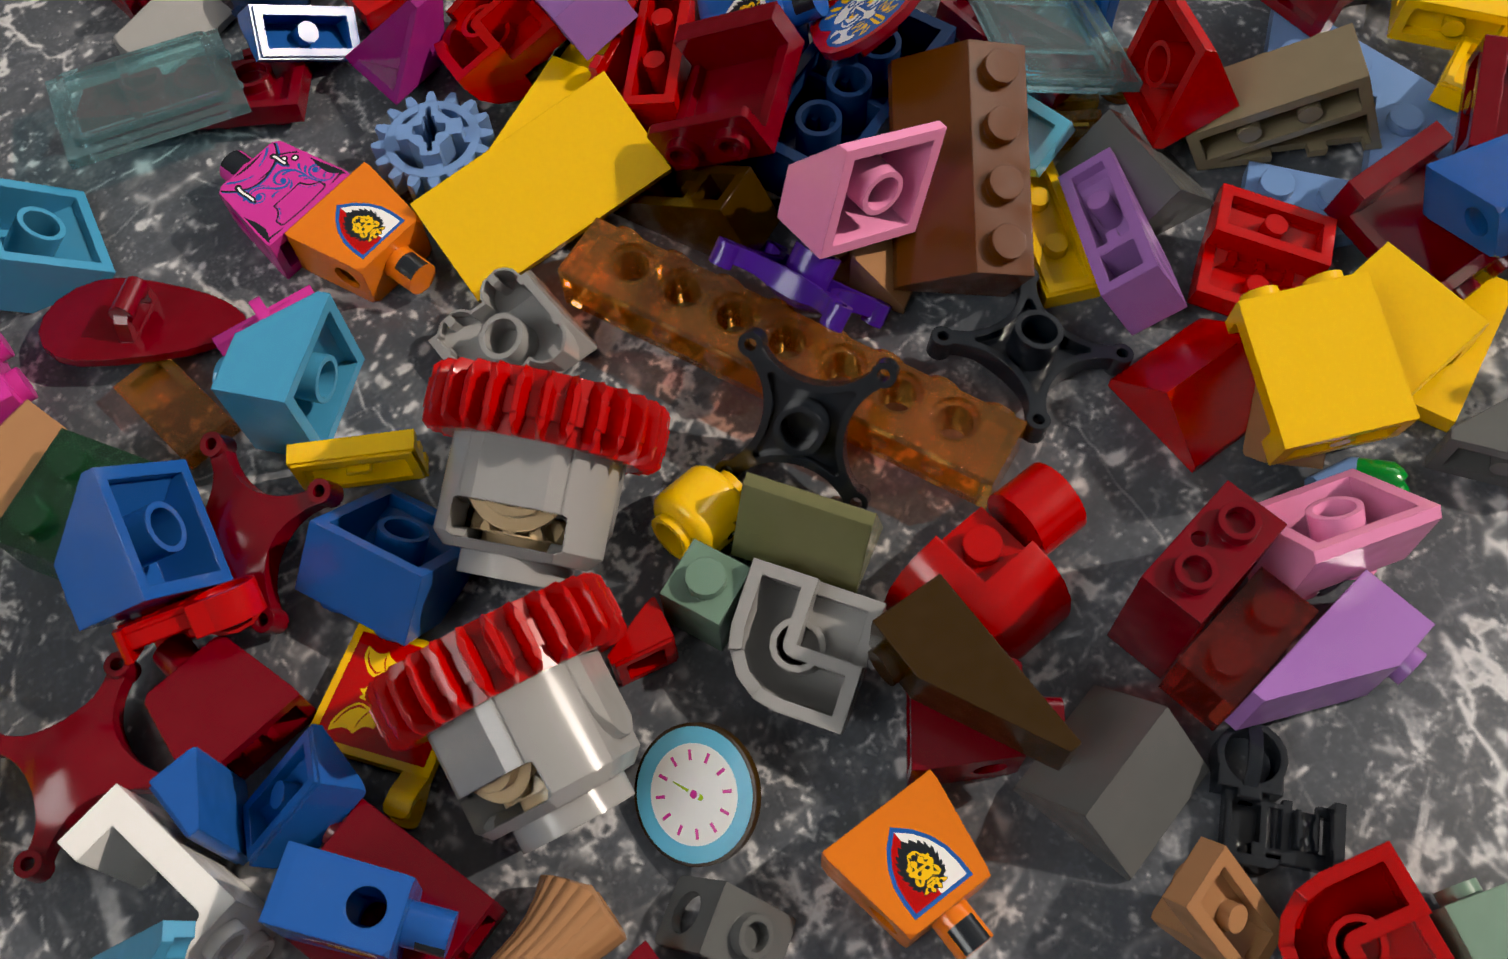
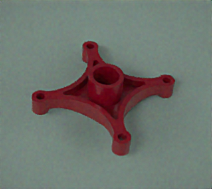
[200,431,344,635]
[0,651,160,883]

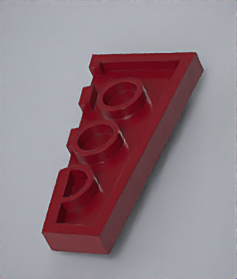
[76,48,314,139]

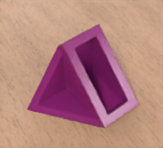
[345,0,445,105]

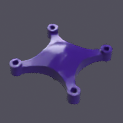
[708,236,892,333]

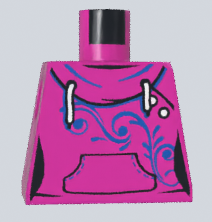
[219,141,350,280]

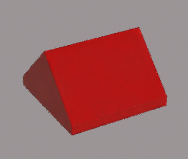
[1114,0,1240,149]
[1108,318,1255,473]

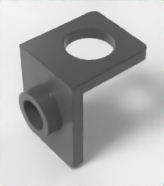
[655,875,796,959]

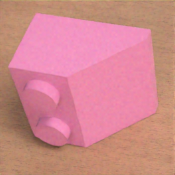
[777,121,947,259]
[1248,468,1442,603]

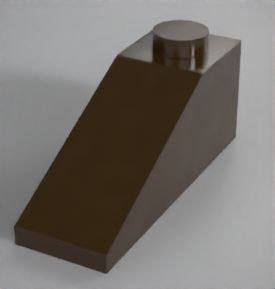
[613,163,780,256]
[868,574,1082,771]

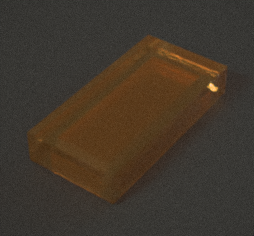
[113,359,241,470]

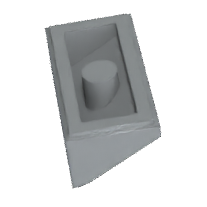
[113,0,236,77]

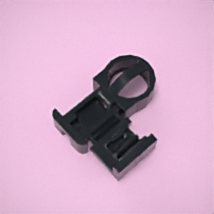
[1208,724,1347,875]

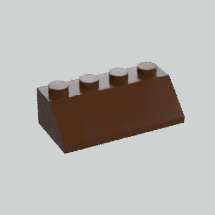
[888,39,1035,297]

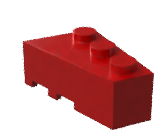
[588,0,700,133]

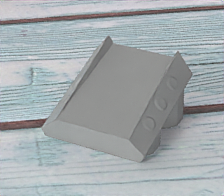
[428,267,598,373]

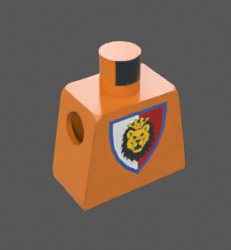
[284,162,436,302]
[821,770,994,959]

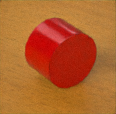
[988,462,1087,556]

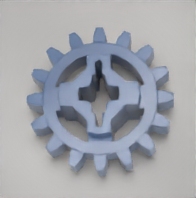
[371,91,496,201]

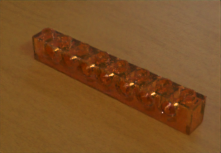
[557,217,1027,510]

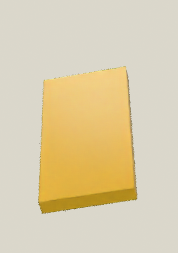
[410,71,672,303]

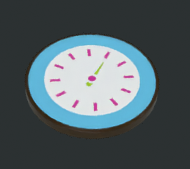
[634,722,762,867]

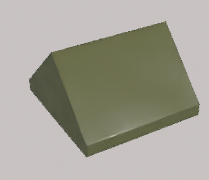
[731,472,883,593]

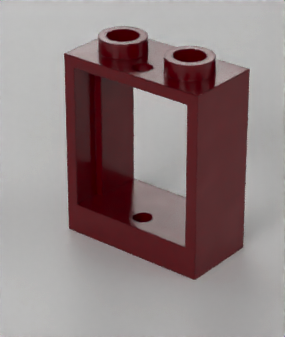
[1107,480,1287,678]

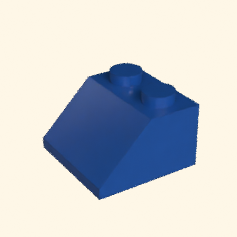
[54,459,233,631]
[295,485,472,646]

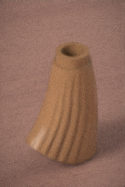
[490,875,627,959]

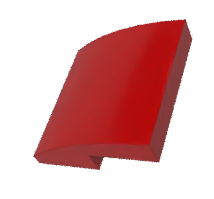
[1187,183,1338,316]

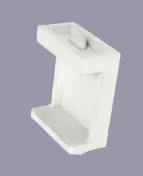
[57,784,277,959]

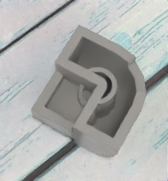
[728,558,887,735]

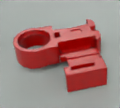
[111,574,268,665]

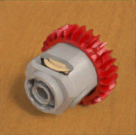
[422,357,671,588]
[365,572,640,854]

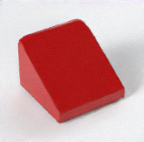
[607,596,679,686]

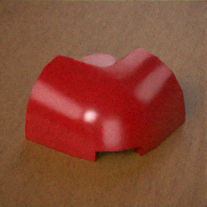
[434,0,567,104]
[884,506,1071,660]
[1278,841,1455,959]

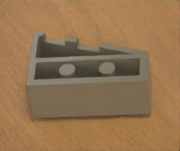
[1186,23,1382,171]

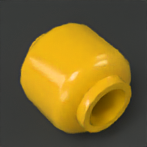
[651,465,742,559]

